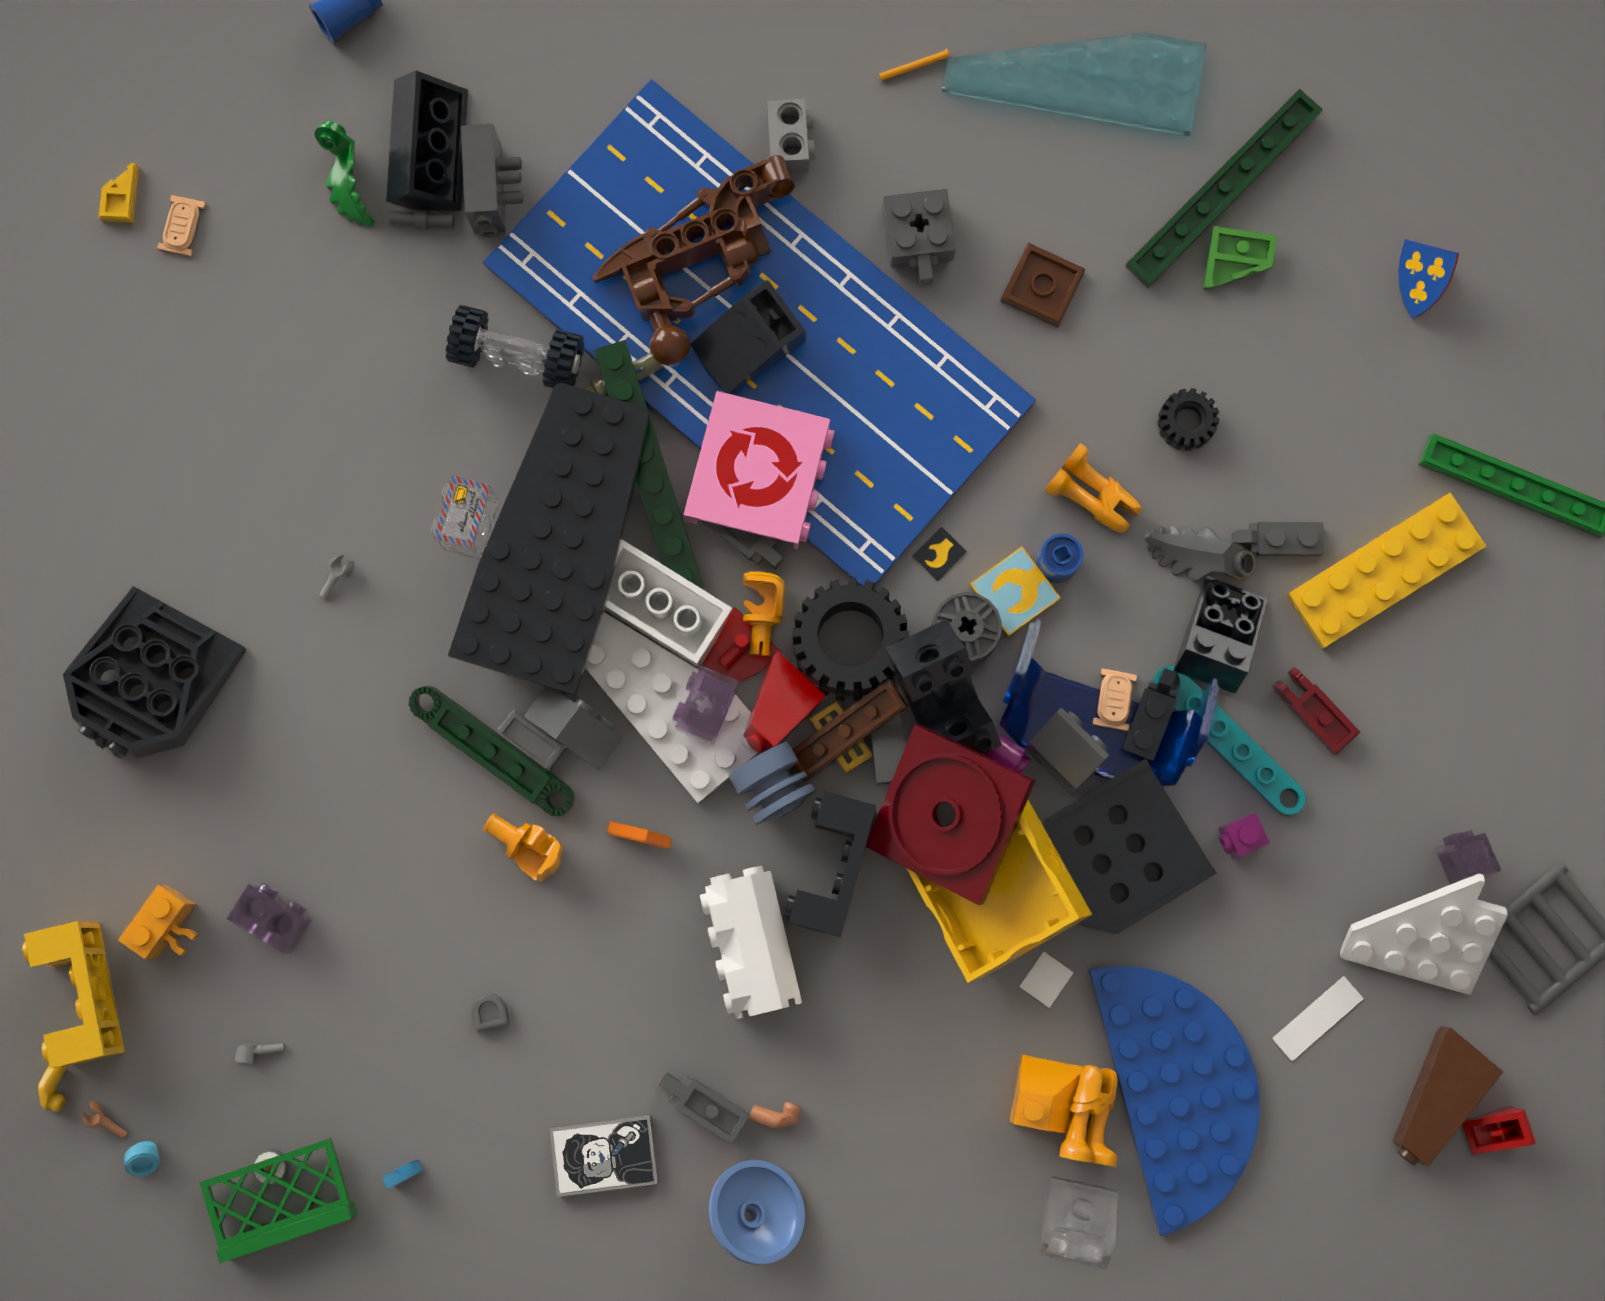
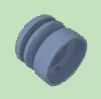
[728,741,816,825]

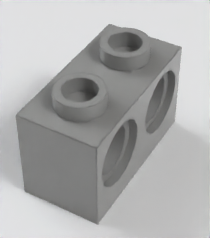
[767,98,815,172]

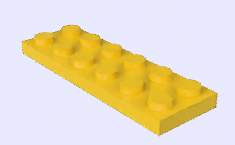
[1286,492,1486,649]

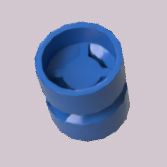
[1036,533,1084,583]

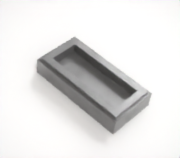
[496,709,567,771]

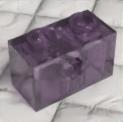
[672,666,739,746]
[1435,829,1501,885]

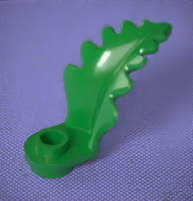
[314,121,375,227]

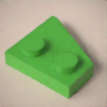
[1203,226,1278,289]

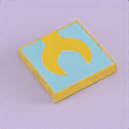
[969,546,1061,637]

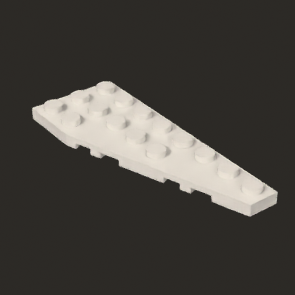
[585,612,759,804]

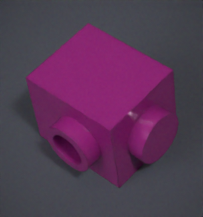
[1218,813,1270,859]

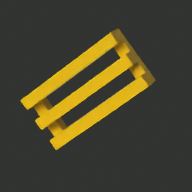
[810,701,873,774]

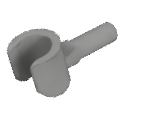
[319,555,355,599]
[235,1043,284,1064]

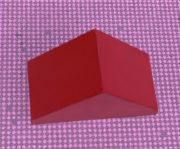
[1462,1106,1536,1155]

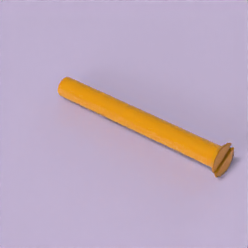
[879,48,950,81]

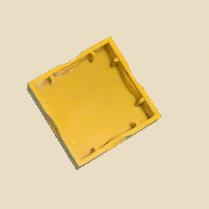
[906,800,1092,983]

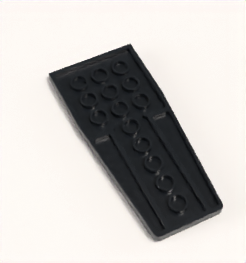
[448,383,650,696]

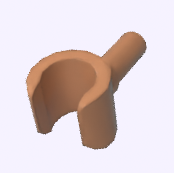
[82,1101,127,1139]

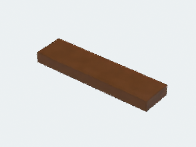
[792,679,909,782]

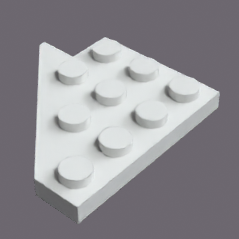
[1340,874,1508,995]

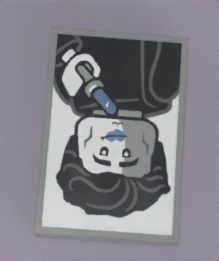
[549,1115,658,1197]

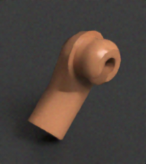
[750,1102,801,1129]

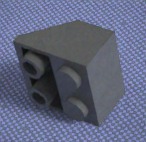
[1026,707,1110,795]

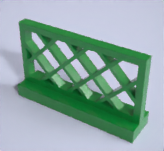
[199,1138,357,1263]

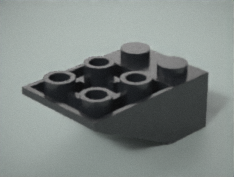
[690,280,806,394]
[1173,576,1268,694]

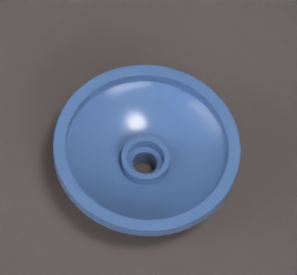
[708,1160,805,1265]

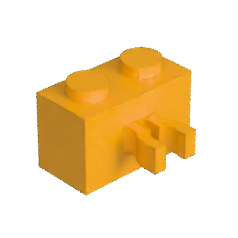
[118,884,199,959]

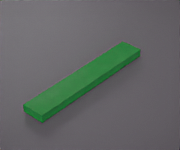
[1419,433,1605,538]

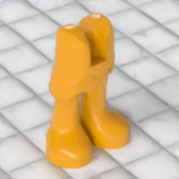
[1044,442,1142,533]
[1059,1065,1118,1167]

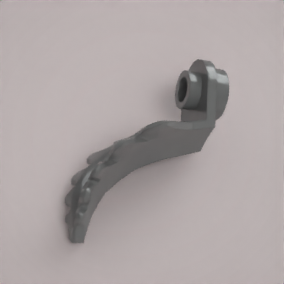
[1144,525,1256,582]

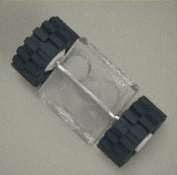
[445,305,584,388]

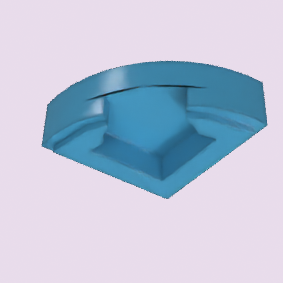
[382,1160,424,1189]

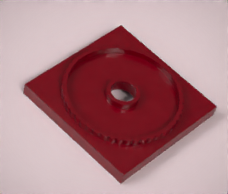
[866,724,1036,905]

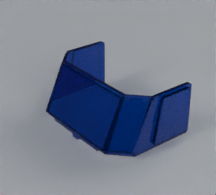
[999,618,1220,786]

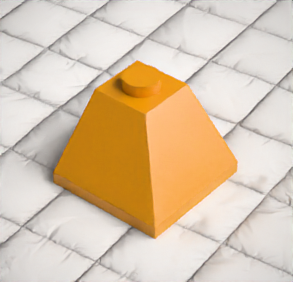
[1010,1054,1083,1134]

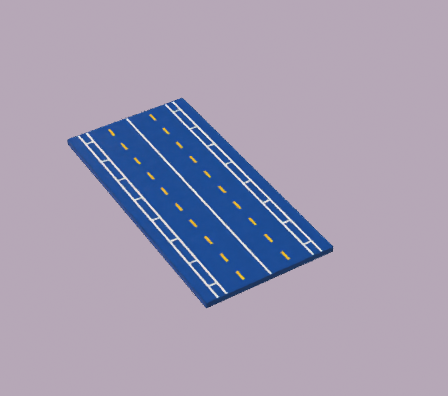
[483,79,1036,586]

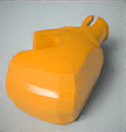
[743,571,785,656]
[483,813,564,882]

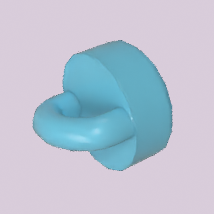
[124,1141,160,1177]

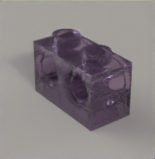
[227,882,312,954]

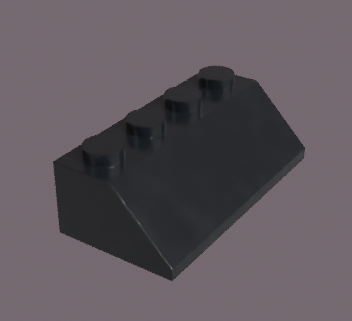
[386,70,468,211]

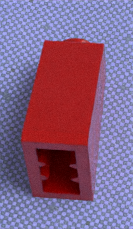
[743,651,826,753]

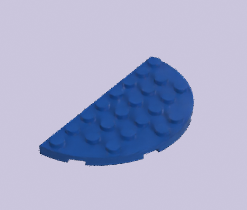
[1089,966,1260,1236]

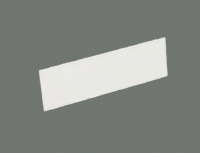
[1272,976,1364,1061]

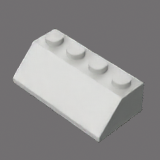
[604,539,733,669]

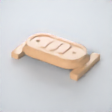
[157,195,206,257]
[1092,668,1137,732]

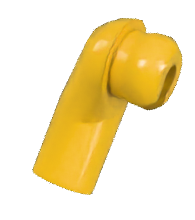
[38,1066,67,1112]

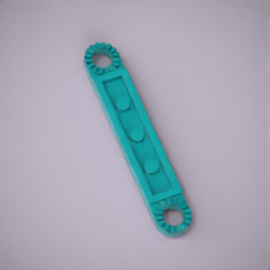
[1153,665,1306,815]

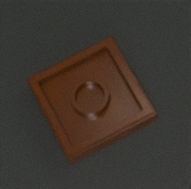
[1000,243,1086,328]

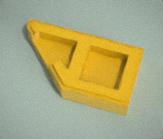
[98,163,139,223]

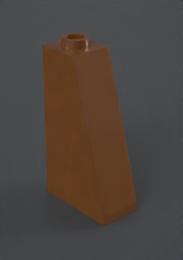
[1393,1026,1503,1166]

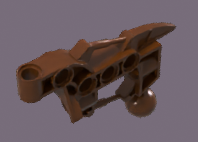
[592,155,795,366]

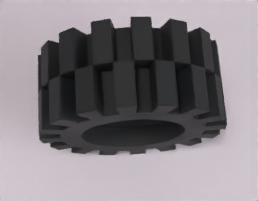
[1157,388,1220,451]

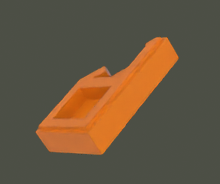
[607,821,672,849]

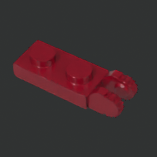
[1273,667,1360,755]

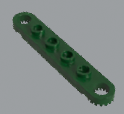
[408,685,575,816]

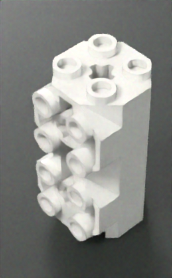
[700,866,802,1019]

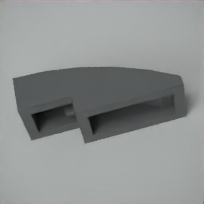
[865,685,906,785]

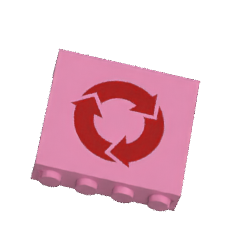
[683,391,835,550]

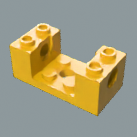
[22,921,125,1069]

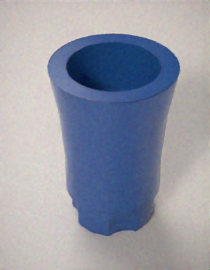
[309,0,383,44]

